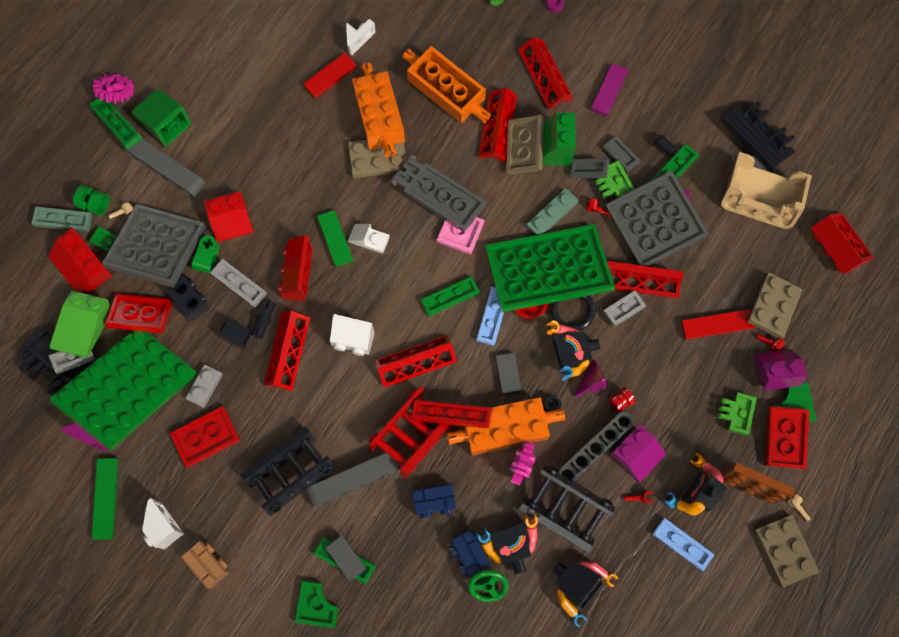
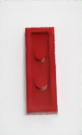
[303,53,357,99]

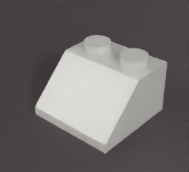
[330,314,375,356]
[142,498,184,549]

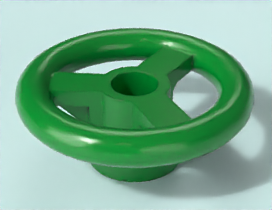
[468,570,509,602]

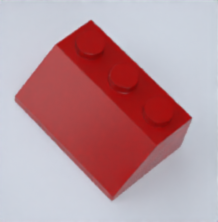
[811,212,874,275]
[48,227,112,294]
[278,235,313,302]

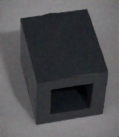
[219,319,252,350]

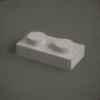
[603,291,646,327]
[49,351,95,375]
[185,365,223,408]

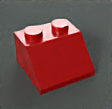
[204,191,254,243]

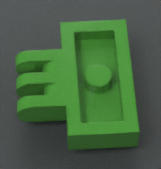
[595,161,635,198]
[717,392,757,436]

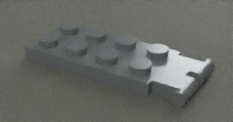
[389,154,486,233]

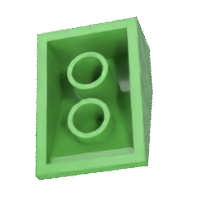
[50,290,110,358]

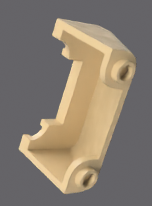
[721,152,812,229]

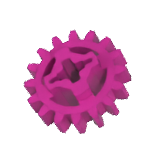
[93,73,134,104]
[510,441,536,485]

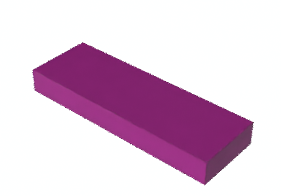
[591,63,629,117]

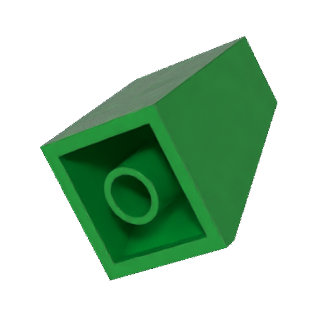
[131,88,192,147]
[542,112,576,166]

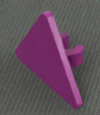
[574,360,606,398]

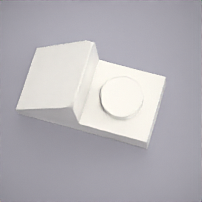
[346,19,375,56]
[348,224,390,254]

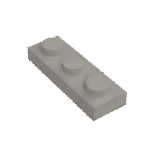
[210,259,267,308]

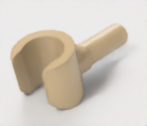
[108,203,134,219]
[788,494,811,521]

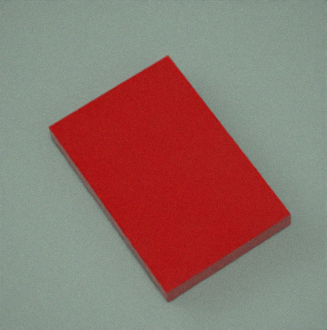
[105,294,173,334]
[170,406,241,468]
[765,406,810,469]

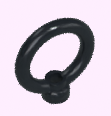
[550,295,596,331]

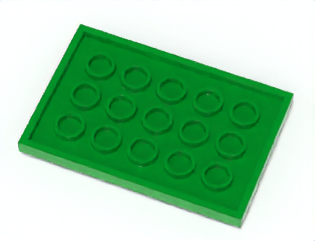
[485,224,615,312]
[50,331,197,452]

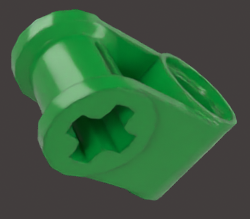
[192,235,220,274]

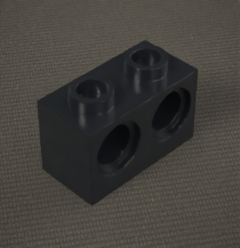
[164,275,209,322]

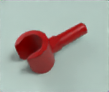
[587,199,610,217]
[756,334,785,351]
[624,491,654,504]

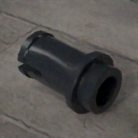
[653,134,677,156]

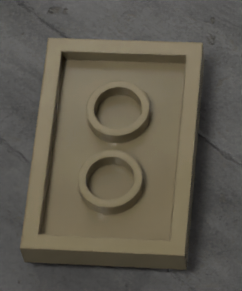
[506,115,544,175]
[349,140,406,178]
[747,272,803,339]
[754,515,820,588]

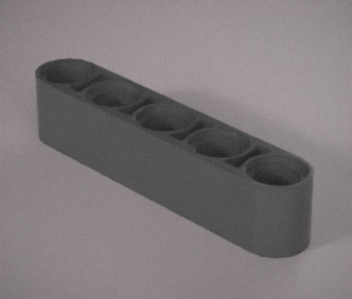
[123,139,206,198]
[559,412,633,481]
[306,453,401,508]

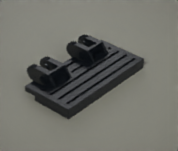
[719,101,795,172]
[17,326,93,396]

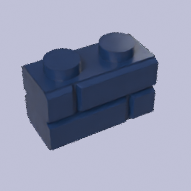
[412,484,456,519]
[449,530,492,578]

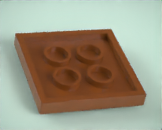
[721,463,796,504]

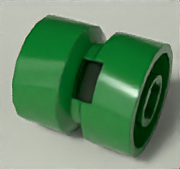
[73,184,110,216]

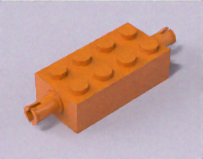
[402,46,491,124]
[352,63,405,157]
[447,397,565,456]

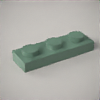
[526,188,579,235]
[31,207,93,233]

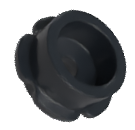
[542,395,562,412]

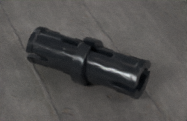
[251,300,276,340]

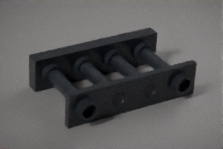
[240,426,336,516]
[519,464,615,553]

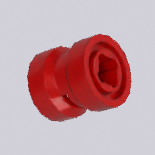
[608,387,636,414]

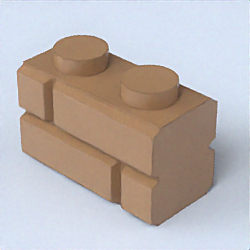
[181,541,229,589]

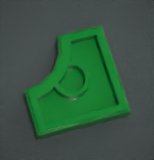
[774,382,817,422]
[294,580,339,628]

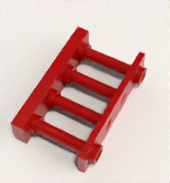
[369,386,452,479]

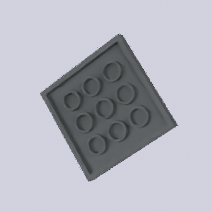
[605,171,709,267]
[102,204,206,288]

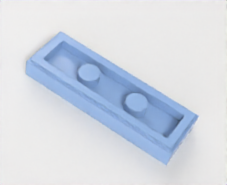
[476,287,504,346]
[652,518,714,571]

